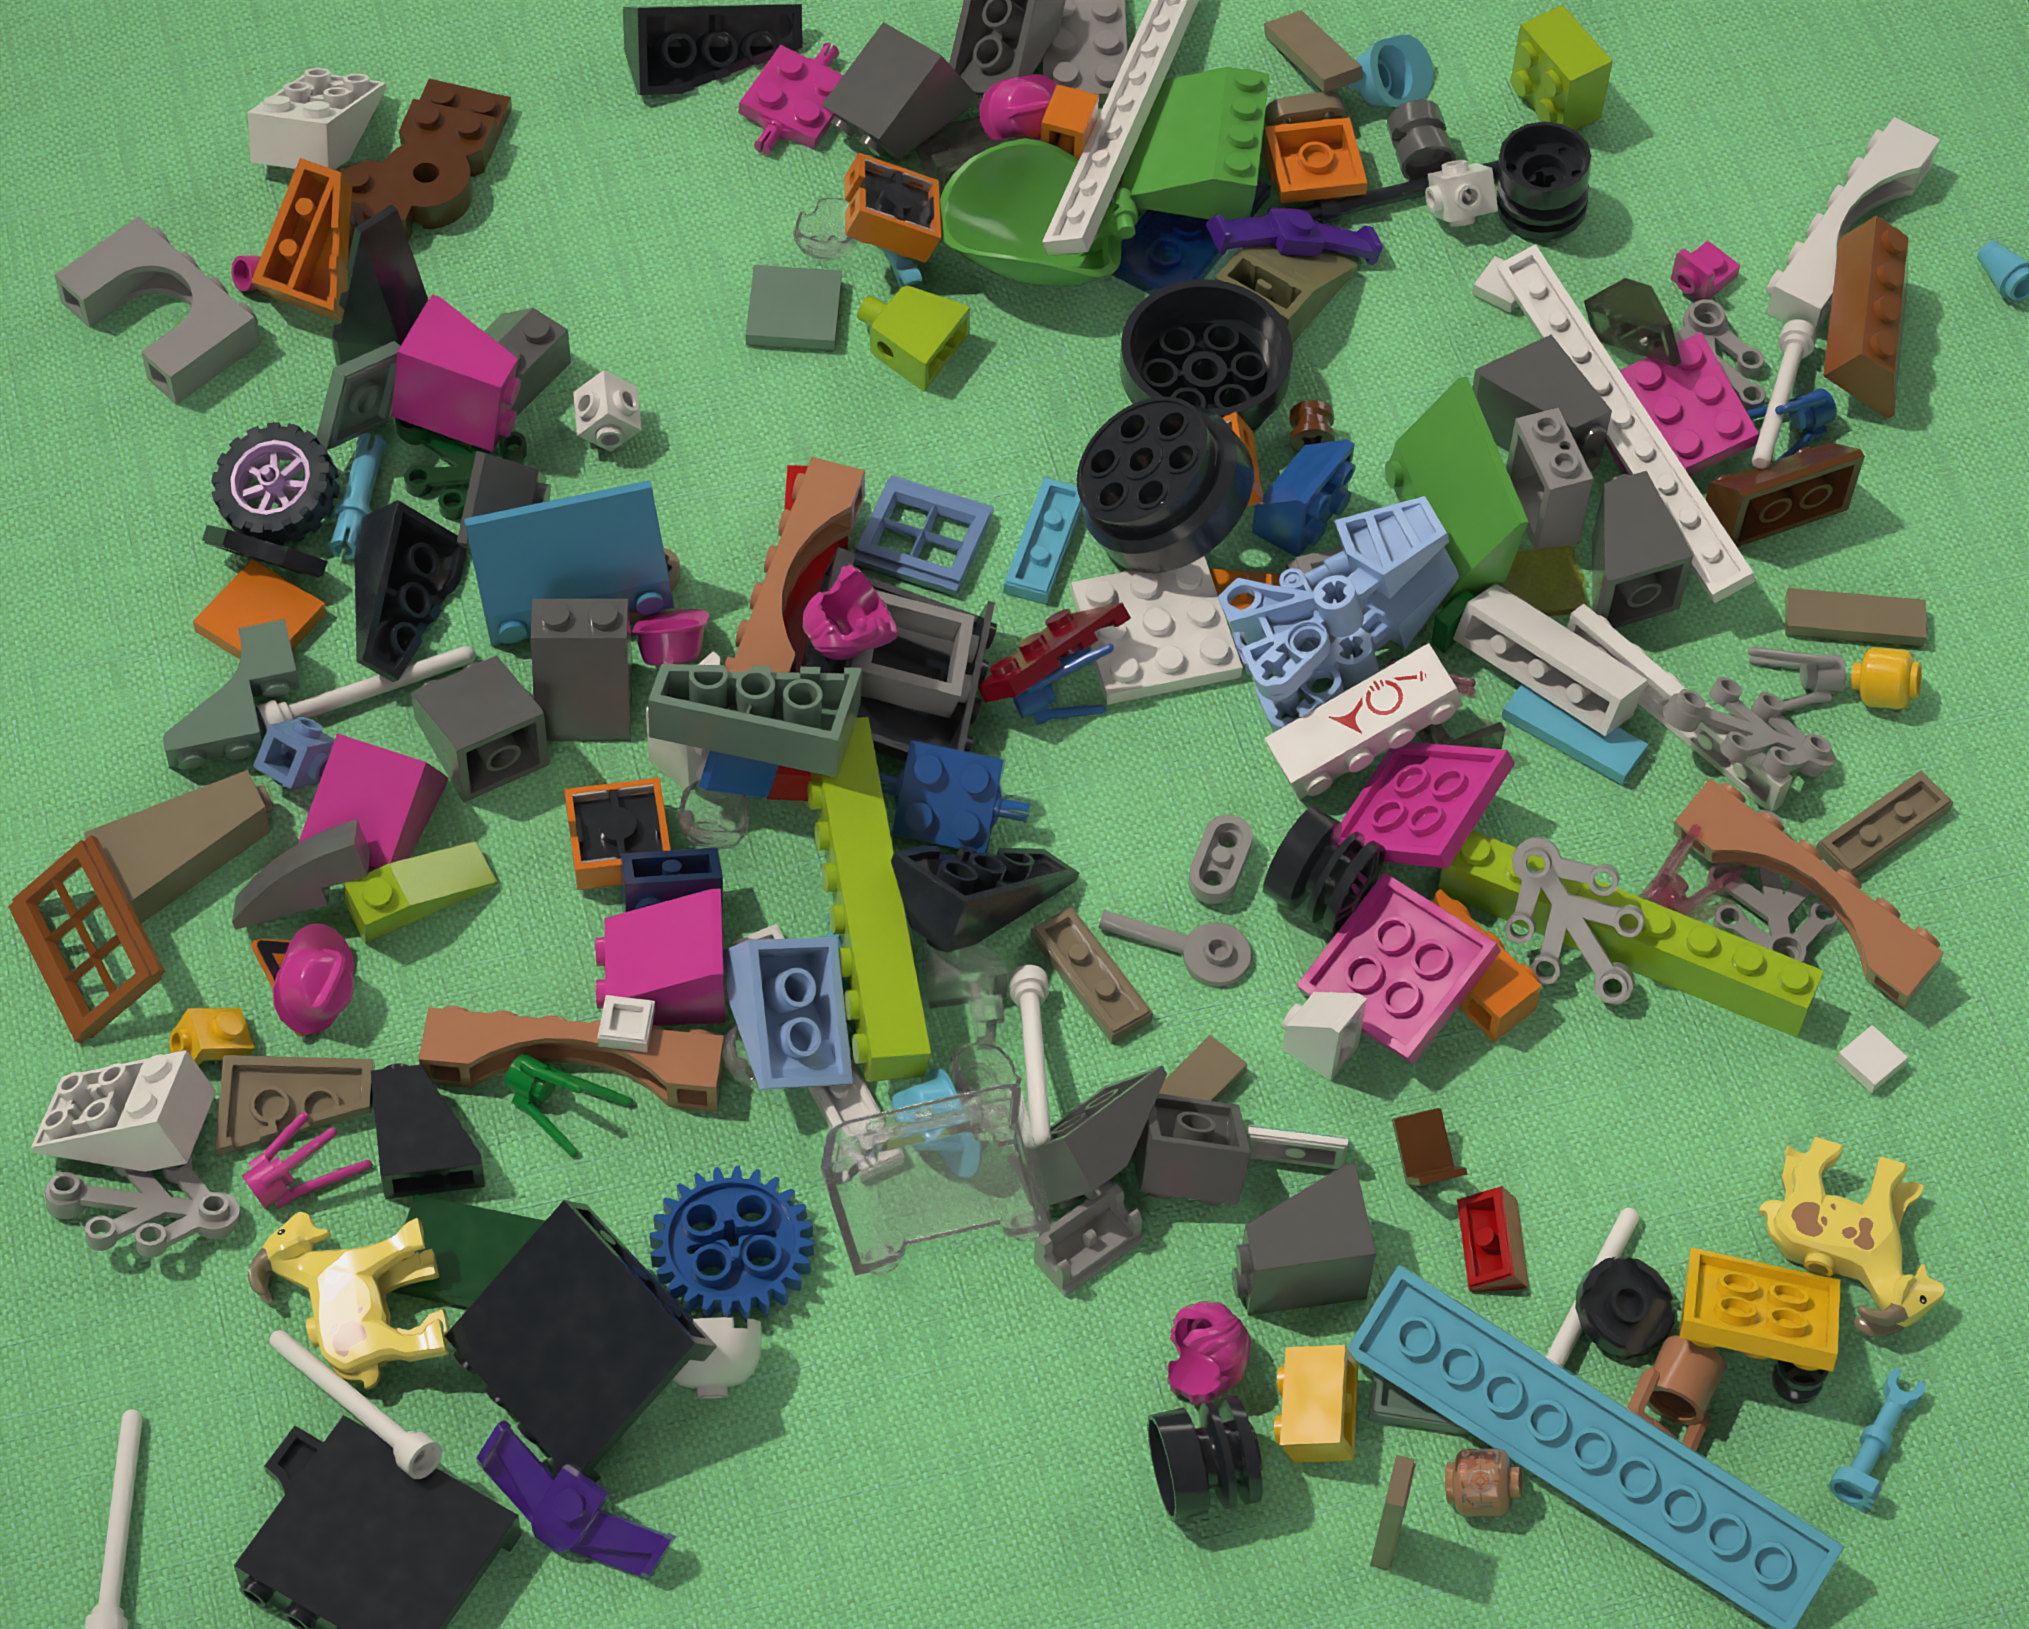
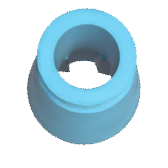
[1977,241,2029,301]

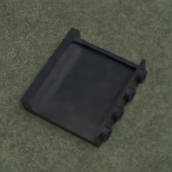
[801,547,997,762]
[444,1200,717,1483]
[234,1415,522,1629]

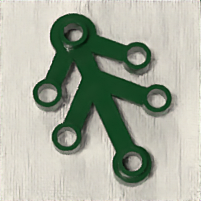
[395,418,527,520]

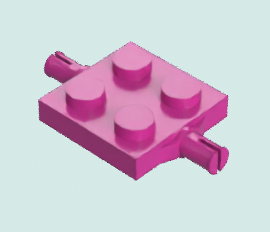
[738,43,843,155]

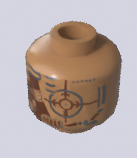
[1445,1449,1523,1517]

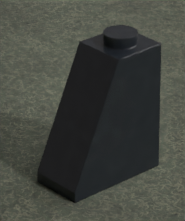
[371,1063,485,1199]

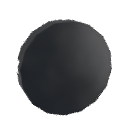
[1575,1257,1675,1358]

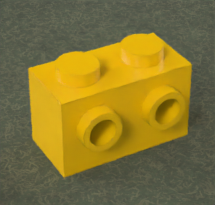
[1274,1345,1359,1463]

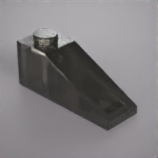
[1584,278,1682,367]

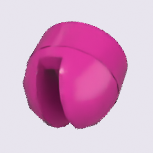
[231,255,260,291]

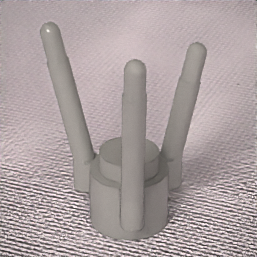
[1748,647,1846,714]

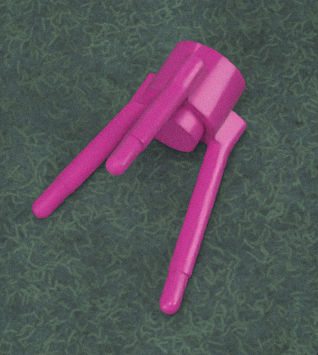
[241,1112,372,1209]

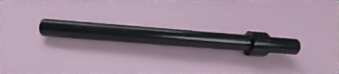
[1295,160,1498,224]

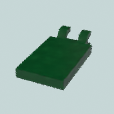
[391,1194,545,1308]

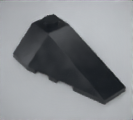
[354,500,467,682]
[891,846,1080,953]

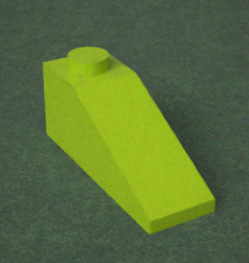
[344,841,497,944]

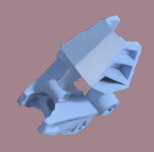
[1218,496,1459,733]

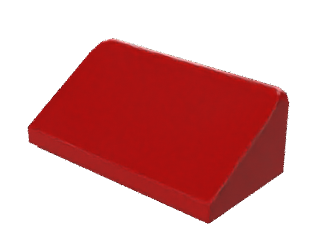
[1457,1186,1529,1292]

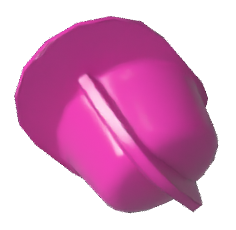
[979,74,1057,145]
[631,609,710,666]
[272,924,355,1034]

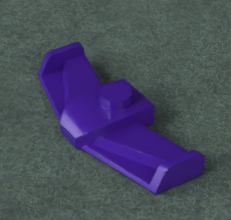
[1206,207,1382,265]
[476,1420,676,1580]

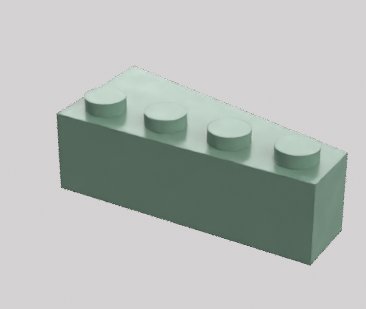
[648,664,862,777]

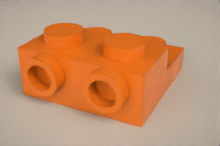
[1262,117,1368,204]

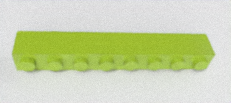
[807,717,931,1082]
[1438,830,1824,1038]

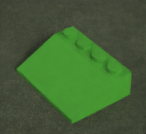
[1121,67,1269,220]
[1385,377,1529,608]

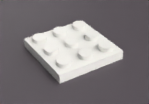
[1070,556,1242,705]

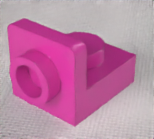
[1670,240,1741,301]

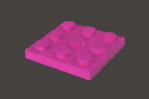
[1605,332,1759,476]
[1338,742,1515,869]
[1296,872,1501,1066]

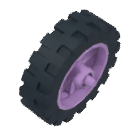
[211,422,339,546]

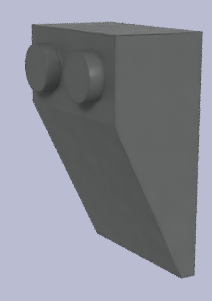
[949,0,1066,95]
[1007,1066,1167,1209]

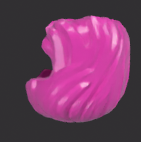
[802,564,898,660]
[1167,1301,1251,1406]

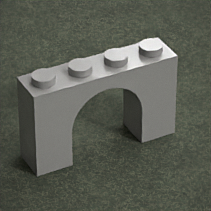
[55,217,259,405]

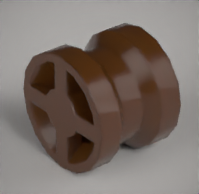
[1289,400,1335,453]

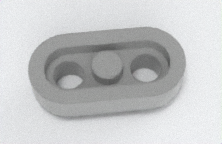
[1188,815,1253,904]

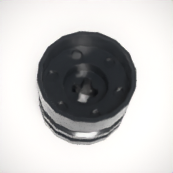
[1496,121,1592,241]
[1262,807,1386,935]
[1147,1395,1263,1521]

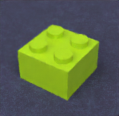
[1510,5,1613,131]

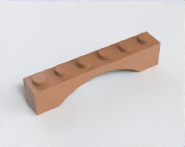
[724,457,865,673]
[1673,778,1944,1008]
[419,1006,725,1111]

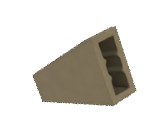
[84,770,274,924]

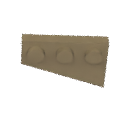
[215,1055,375,1156]

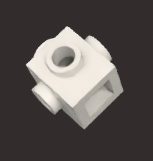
[1425,160,1498,227]
[573,370,642,452]

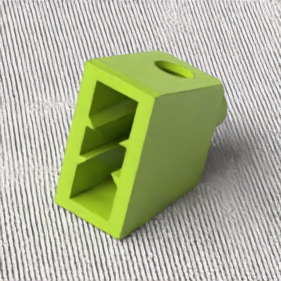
[857,286,970,391]

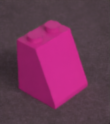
[391,294,521,452]
[298,733,449,873]
[595,889,726,1026]

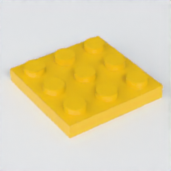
[1679,1247,1841,1372]

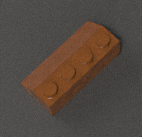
[1823,215,1908,418]

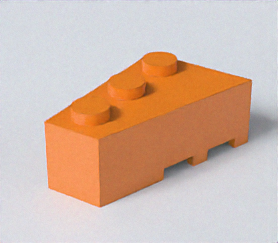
[251,158,352,322]

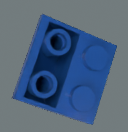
[1252,439,1356,557]

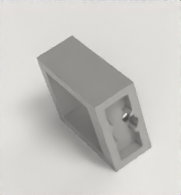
[1506,408,1593,554]
[845,591,979,718]

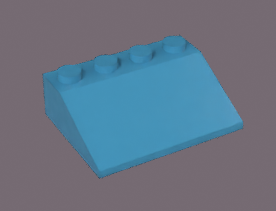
[464,480,674,646]

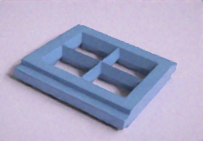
[853,475,994,596]

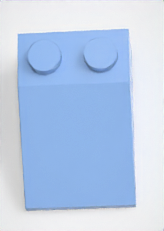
[723,937,853,1090]

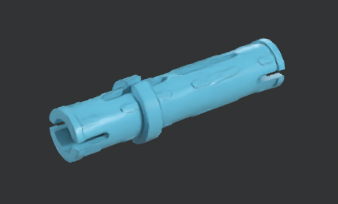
[329,433,386,559]

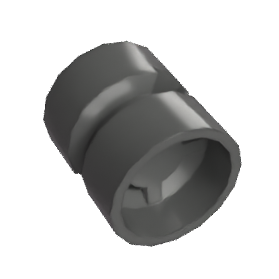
[1387,99,1456,181]

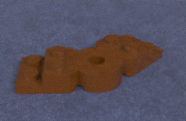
[338,78,512,259]

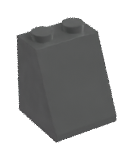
[822,22,979,160]
[1472,335,1612,473]
[1592,471,1693,629]
[531,599,633,741]
[411,655,549,803]
[1232,1163,1376,1315]

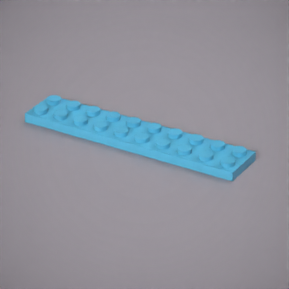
[1348,1265,1845,1629]

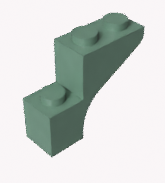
[163,619,299,770]

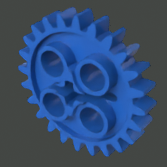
[649,1166,814,1323]

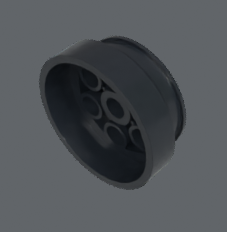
[1119,279,1293,433]
[1076,397,1254,573]

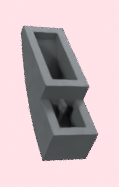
[232,819,370,930]

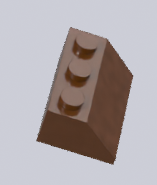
[1705,442,1865,547]

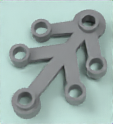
[1648,299,1766,411]
[1663,677,1836,778]
[1706,810,1838,964]
[1505,837,1645,1004]
[45,1155,240,1258]

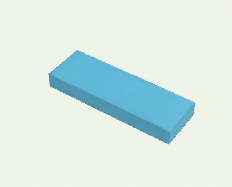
[1003,477,1082,605]
[1501,684,1648,786]

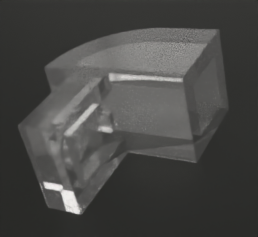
[922,942,1008,1045]

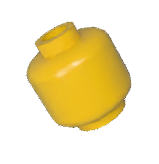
[1851,647,1922,709]

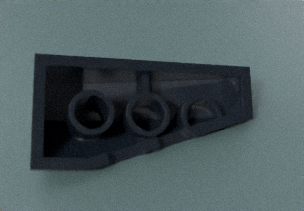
[623,4,803,95]
[332,205,429,366]

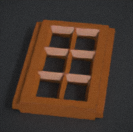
[8,835,166,1044]

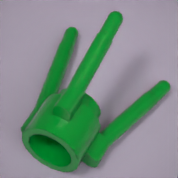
[505,1053,634,1158]

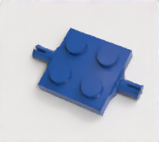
[879,740,1031,854]

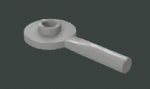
[1099,910,1251,987]

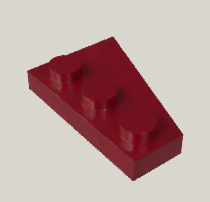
[977,602,1131,702]

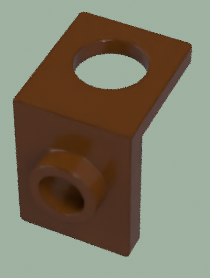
[1392,1108,1468,1186]

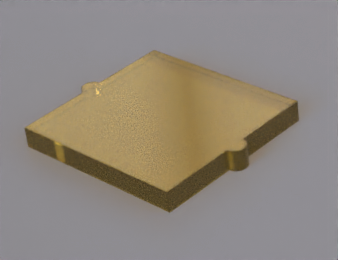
[1503,546,1587,616]

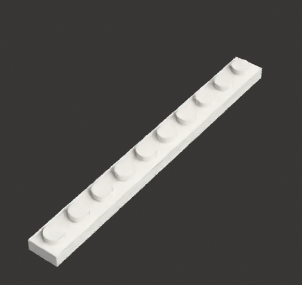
[1042,0,1199,256]
[1497,244,1755,604]

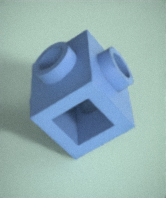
[253,717,335,789]

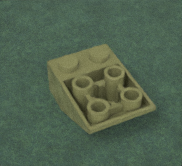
[1215,244,1359,344]

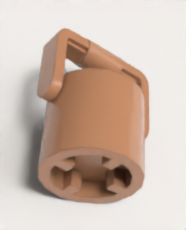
[1627,1336,1726,1451]

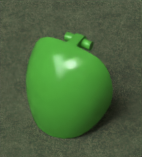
[940,138,1138,287]

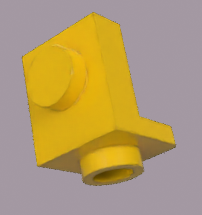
[169,1008,255,1067]

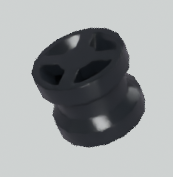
[1771,1360,1828,1404]

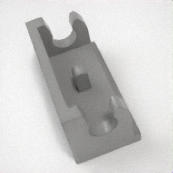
[1034,1181,1144,1297]

